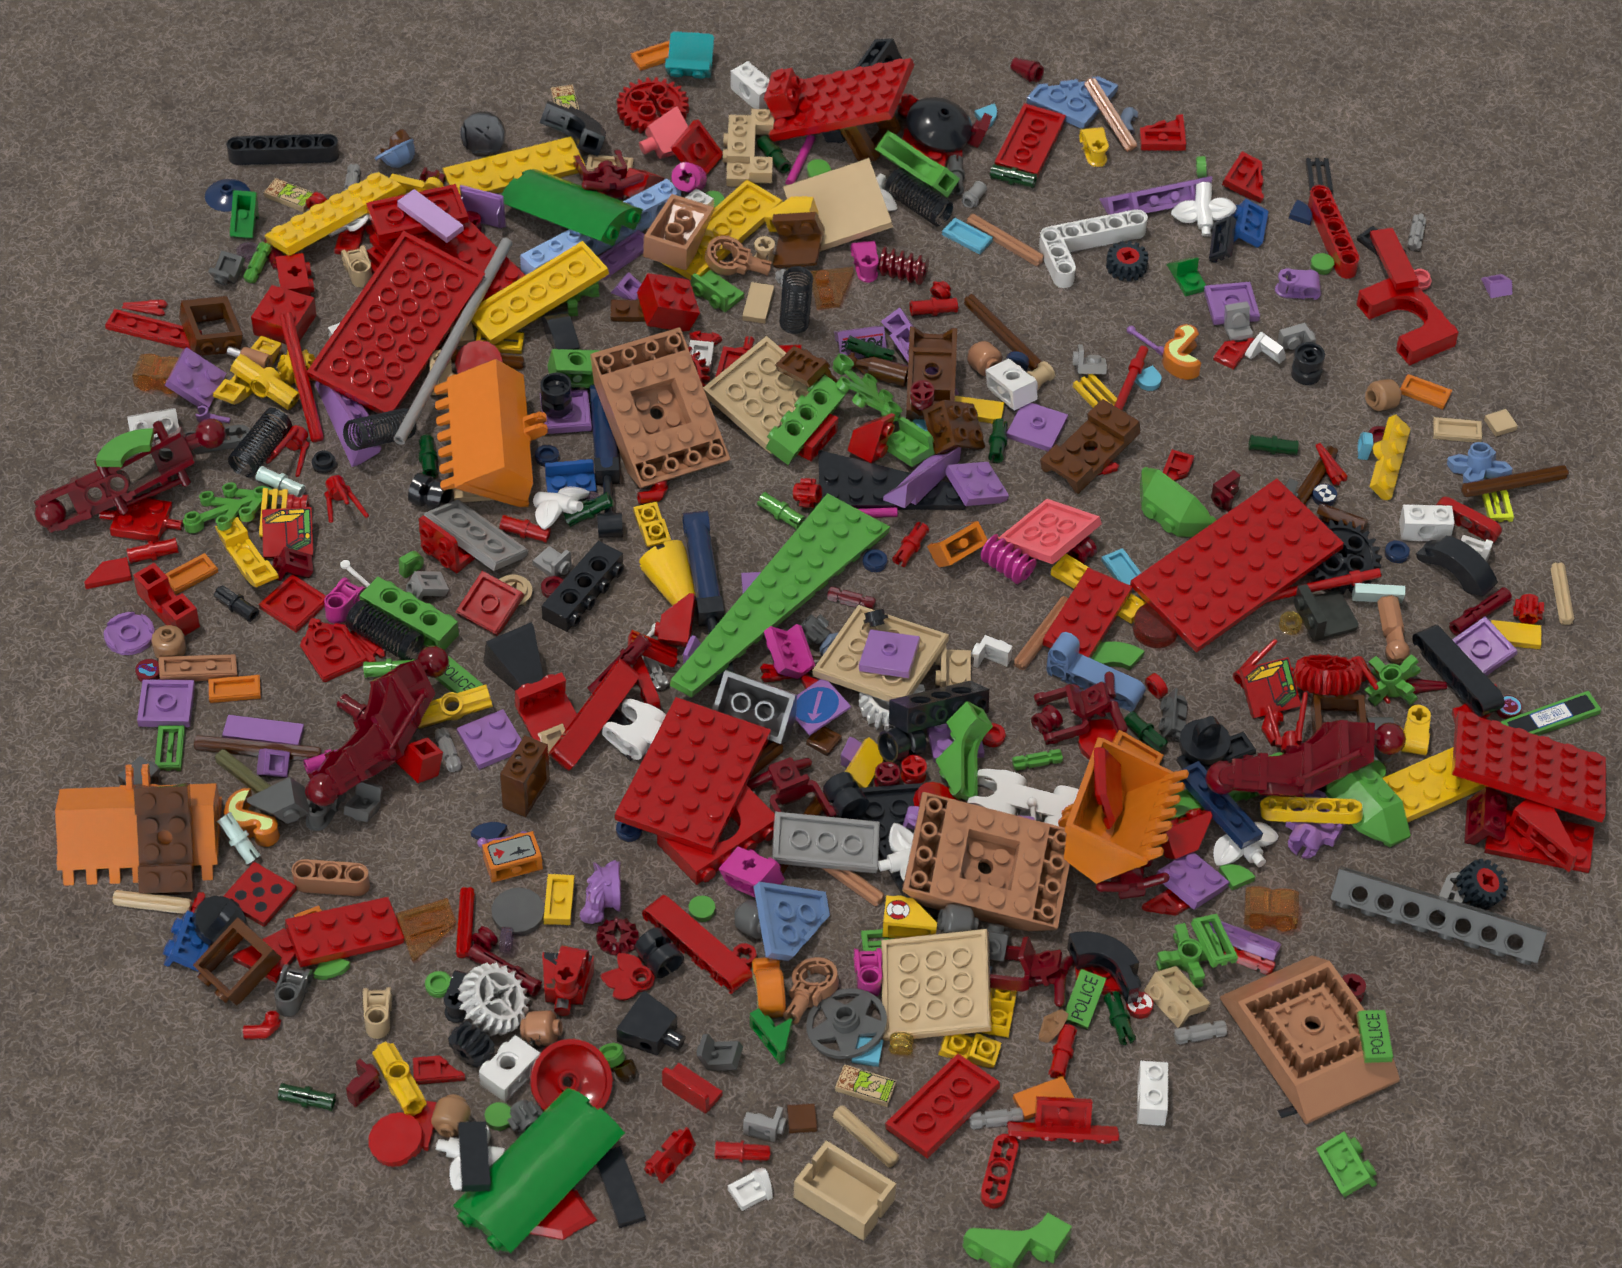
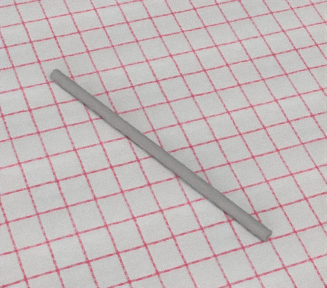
[394,238,512,445]

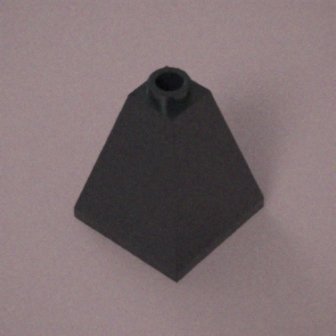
[483,622,544,691]

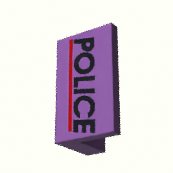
[834,326,886,358]

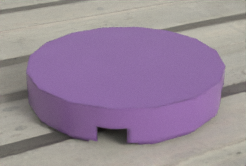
[103,612,155,655]

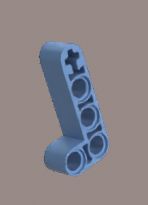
[1046,632,1146,712]

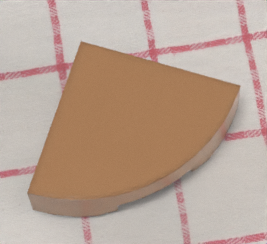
[1039,1009,1069,1043]

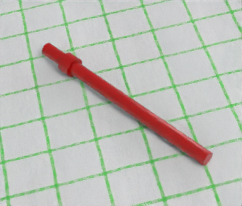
[1094,346,1148,451]
[1268,568,1381,602]

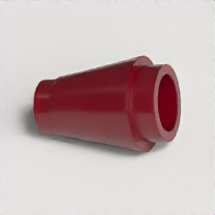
[1010,57,1044,82]

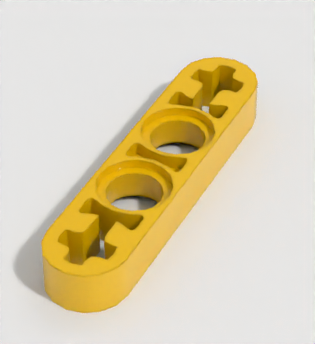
[1260,796,1363,824]

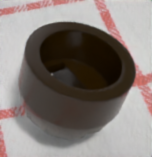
[613,1059,637,1082]

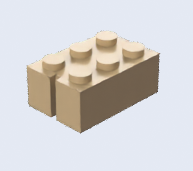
[794,1141,896,1241]

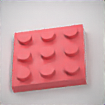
[998,499,1102,564]

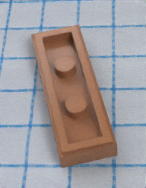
[158,654,237,681]

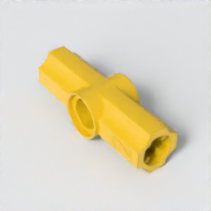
[230,354,300,410]
[419,684,493,729]
[372,1042,427,1116]

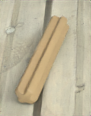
[1551,562,1574,625]
[113,890,192,914]
[833,1105,899,1167]

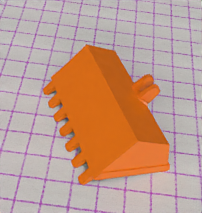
[434,359,548,507]
[1058,737,1189,884]
[55,764,222,886]

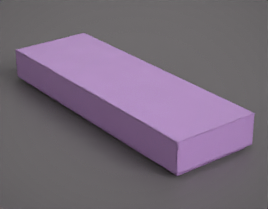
[397,189,464,243]

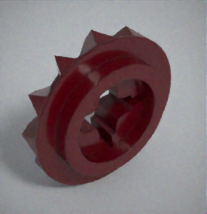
[596,916,639,955]

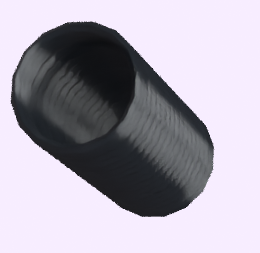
[885,168,953,227]
[779,266,813,334]
[228,407,292,478]
[343,408,417,451]
[345,600,424,660]

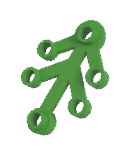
[832,353,902,421]
[183,482,272,533]

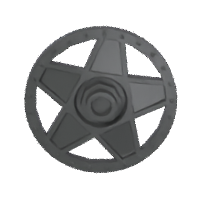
[806,988,888,1059]

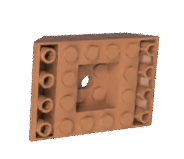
[590,327,731,489]
[902,792,1070,931]
[1220,956,1400,1124]

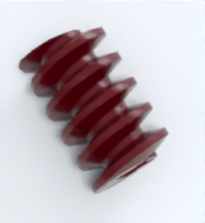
[878,246,929,285]

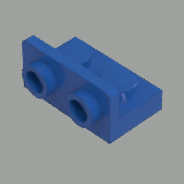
[1231,199,1268,248]
[545,459,597,496]
[163,910,209,971]

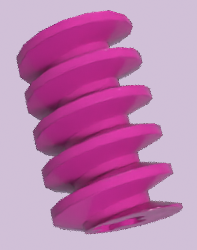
[671,162,707,193]
[981,534,1037,584]

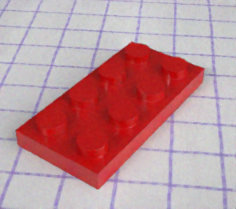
[994,103,1066,178]
[366,184,469,241]
[1042,568,1133,658]
[1484,810,1595,873]
[285,897,404,967]
[885,1053,1000,1159]

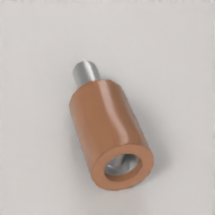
[227,347,273,368]

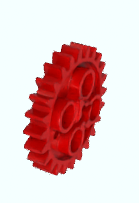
[617,77,689,134]

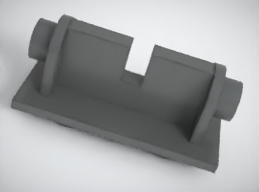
[1159,688,1188,742]

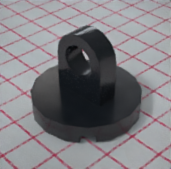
[460,111,506,157]
[1179,716,1231,765]
[192,896,246,946]

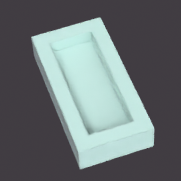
[1352,583,1405,603]

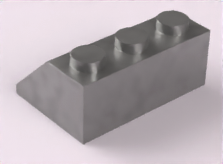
[713,670,797,744]

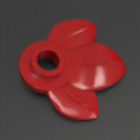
[601,953,654,1000]

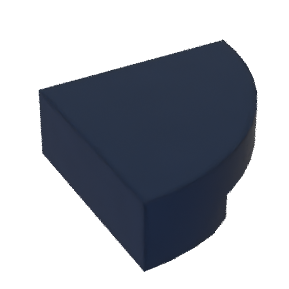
[1289,199,1312,226]
[471,822,507,840]

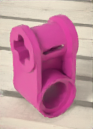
[851,241,879,282]
[324,577,366,624]
[854,948,882,997]

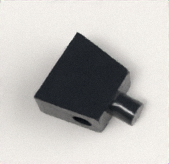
[616,991,686,1056]

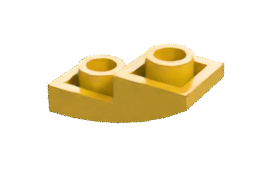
[633,502,671,547]
[982,988,1017,1038]
[938,1033,1001,1068]

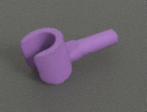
[195,406,231,423]

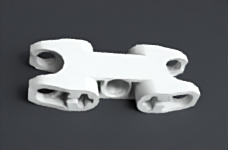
[602,699,666,760]
[967,769,1079,826]

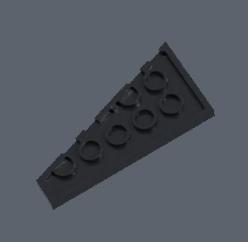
[818,450,966,510]
[858,783,940,919]

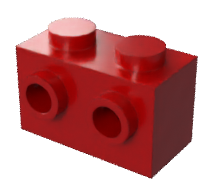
[764,68,802,120]

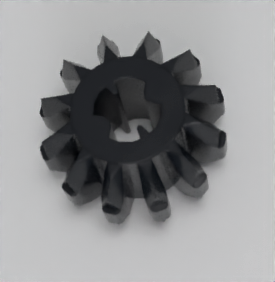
[448,1021,495,1068]

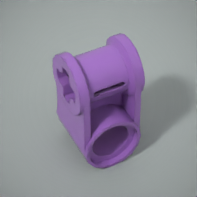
[1275,268,1321,300]

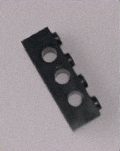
[541,540,624,632]
[889,680,989,733]

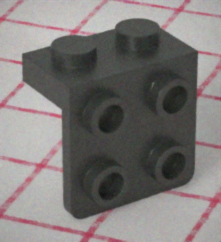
[1293,584,1359,642]

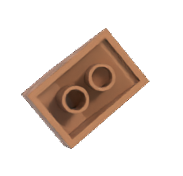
[643,194,714,270]

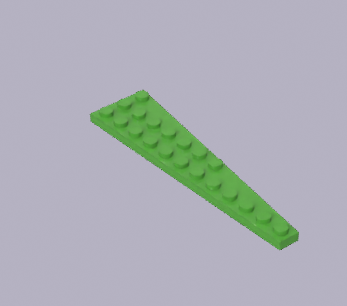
[670,493,890,698]

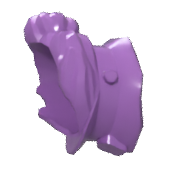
[580,860,621,924]

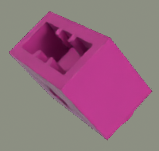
[719,847,785,898]

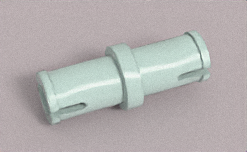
[256,466,306,497]
[216,812,261,865]

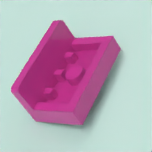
[764,624,815,679]

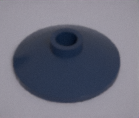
[205,179,250,212]

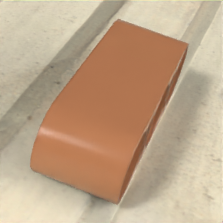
[292,859,370,896]

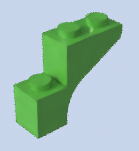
[875,131,960,198]
[935,701,993,801]
[963,1213,1072,1268]

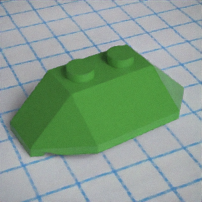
[1140,467,1216,537]
[1325,765,1411,847]

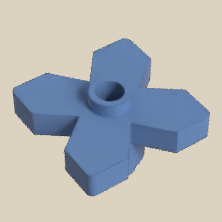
[1447,442,1512,483]

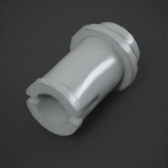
[962,181,987,208]

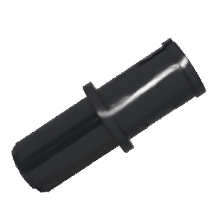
[214,585,260,622]

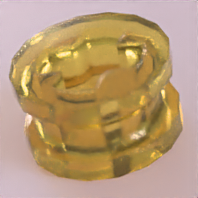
[1279,611,1302,635]
[889,1032,914,1055]

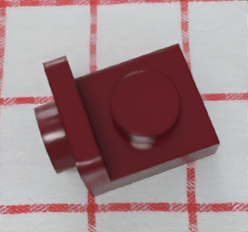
[968,113,992,148]
[1211,470,1241,512]
[272,547,313,581]
[346,1059,380,1108]

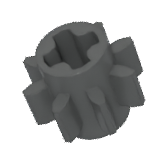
[801,614,830,645]
[507,1100,543,1134]

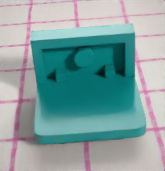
[665,31,714,79]

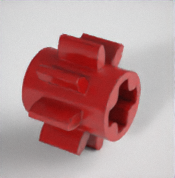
[793,478,822,508]
[1513,594,1545,624]

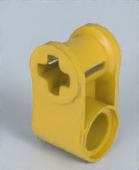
[1079,127,1109,167]
[1401,705,1431,755]

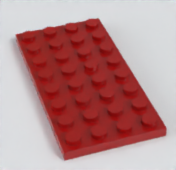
[307,231,485,419]
[1130,478,1344,653]

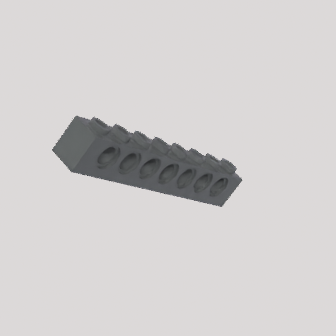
[1330,866,1547,965]

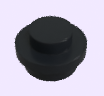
[312,450,336,473]
[863,609,888,627]

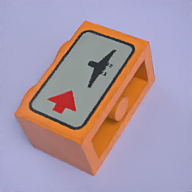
[927,521,988,567]
[482,831,543,883]

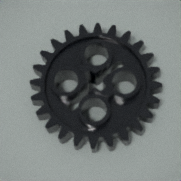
[1307,520,1382,594]

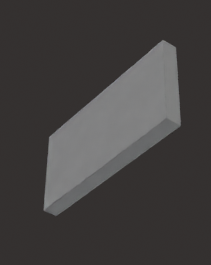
[424,499,528,571]
[772,812,879,873]

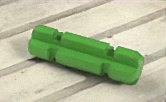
[243,242,271,283]
[1012,749,1063,770]

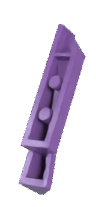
[1100,176,1212,215]
[881,308,959,395]
[315,381,381,467]
[883,447,961,508]

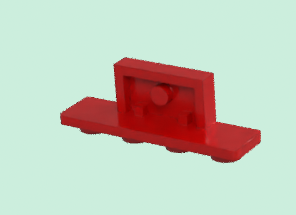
[1007,1096,1119,1144]

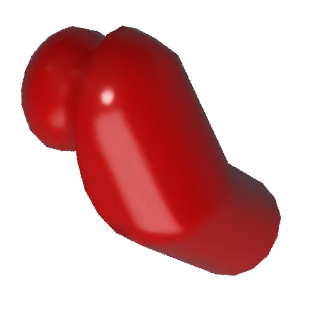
[637,480,668,504]
[1261,710,1284,746]
[243,1011,281,1039]

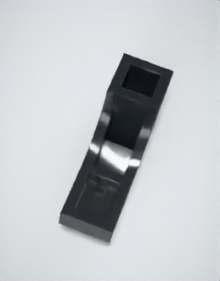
[540,101,606,157]
[541,311,580,350]
[1416,535,1498,596]
[1067,931,1141,1004]

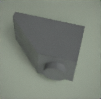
[247,777,309,824]

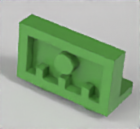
[691,270,744,312]
[886,417,934,467]
[1316,1131,1377,1197]

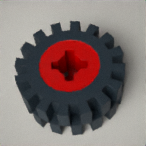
[1106,241,1149,282]
[1456,858,1508,910]

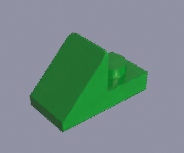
[229,190,259,239]
[1167,257,1206,296]
[750,1008,792,1065]

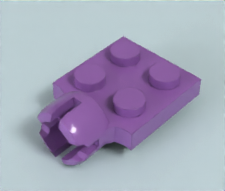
[1285,790,1346,858]

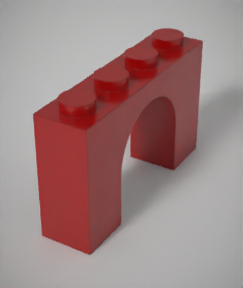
[1356,278,1459,366]
[657,785,775,885]

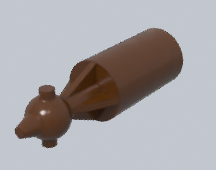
[847,352,908,387]

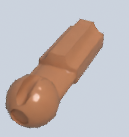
[1377,595,1410,664]

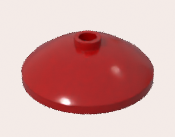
[530,1039,612,1112]

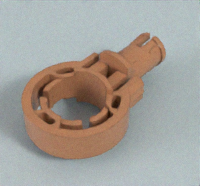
[705,236,772,276]
[783,957,839,1024]

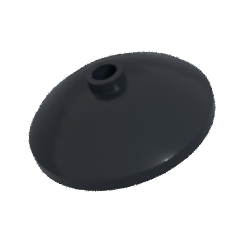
[907,97,972,152]

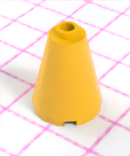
[639,540,695,606]

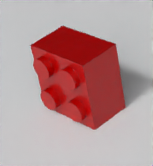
[637,273,700,332]
[251,285,316,344]

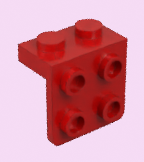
[419,515,475,574]
[515,672,577,741]

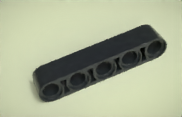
[226,134,340,165]
[1412,625,1505,717]

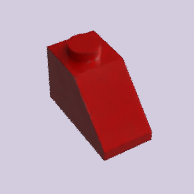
[622,168,664,200]
[654,593,696,647]

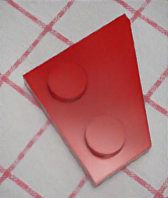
[1139,114,1186,151]
[1222,151,1264,203]
[233,928,296,983]

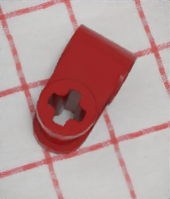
[553,946,589,999]

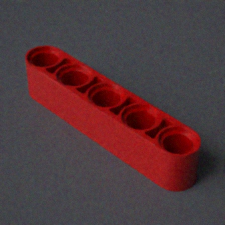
[1308,185,1360,279]
[549,658,640,771]
[642,895,752,994]

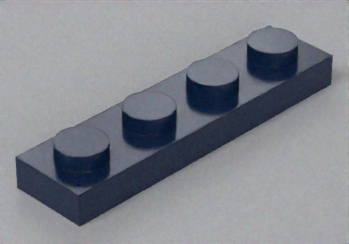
[1179,761,1263,849]

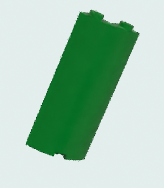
[501,169,643,246]
[453,1088,625,1253]

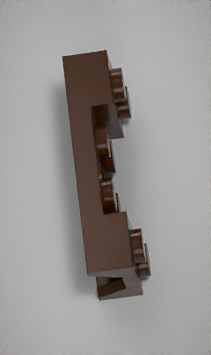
[906,326,957,420]
[1040,399,1141,494]
[134,783,195,893]

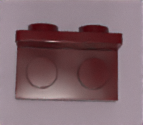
[1464,787,1507,845]

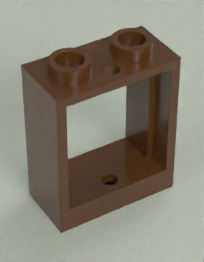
[840,115,901,162]
[179,296,243,356]
[1310,693,1367,735]
[500,735,550,817]
[193,917,282,1006]

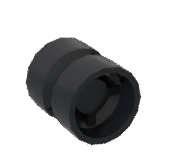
[1291,342,1325,385]
[540,373,572,418]
[408,473,453,510]
[877,727,926,763]
[823,772,869,819]
[634,927,684,979]

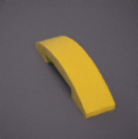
[213,336,282,404]
[215,517,279,587]

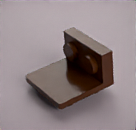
[772,212,825,268]
[775,346,838,387]
[923,400,985,455]

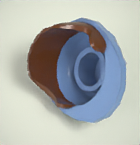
[374,129,415,168]

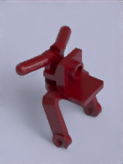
[573,150,644,201]
[1034,671,1128,745]
[747,757,836,817]
[1096,859,1170,899]
[990,936,1074,1007]

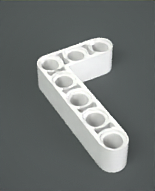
[1039,210,1148,288]

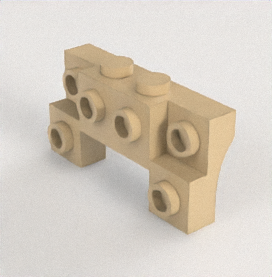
[723,109,774,187]

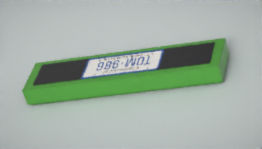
[1501,691,1601,736]

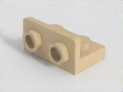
[935,646,971,688]
[1144,966,1210,1028]

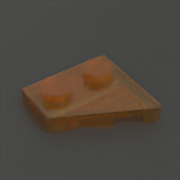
[810,267,854,309]
[396,898,456,961]

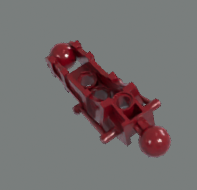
[33,418,226,533]
[305,646,449,806]
[1205,720,1406,797]

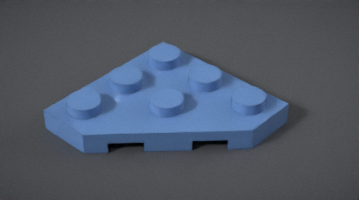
[1026,77,1118,129]
[754,882,830,961]

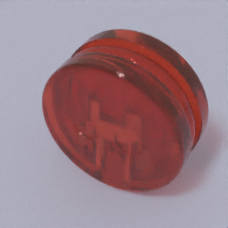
[1133,603,1178,648]

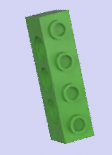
[547,349,602,387]
[765,375,847,465]
[359,577,459,651]

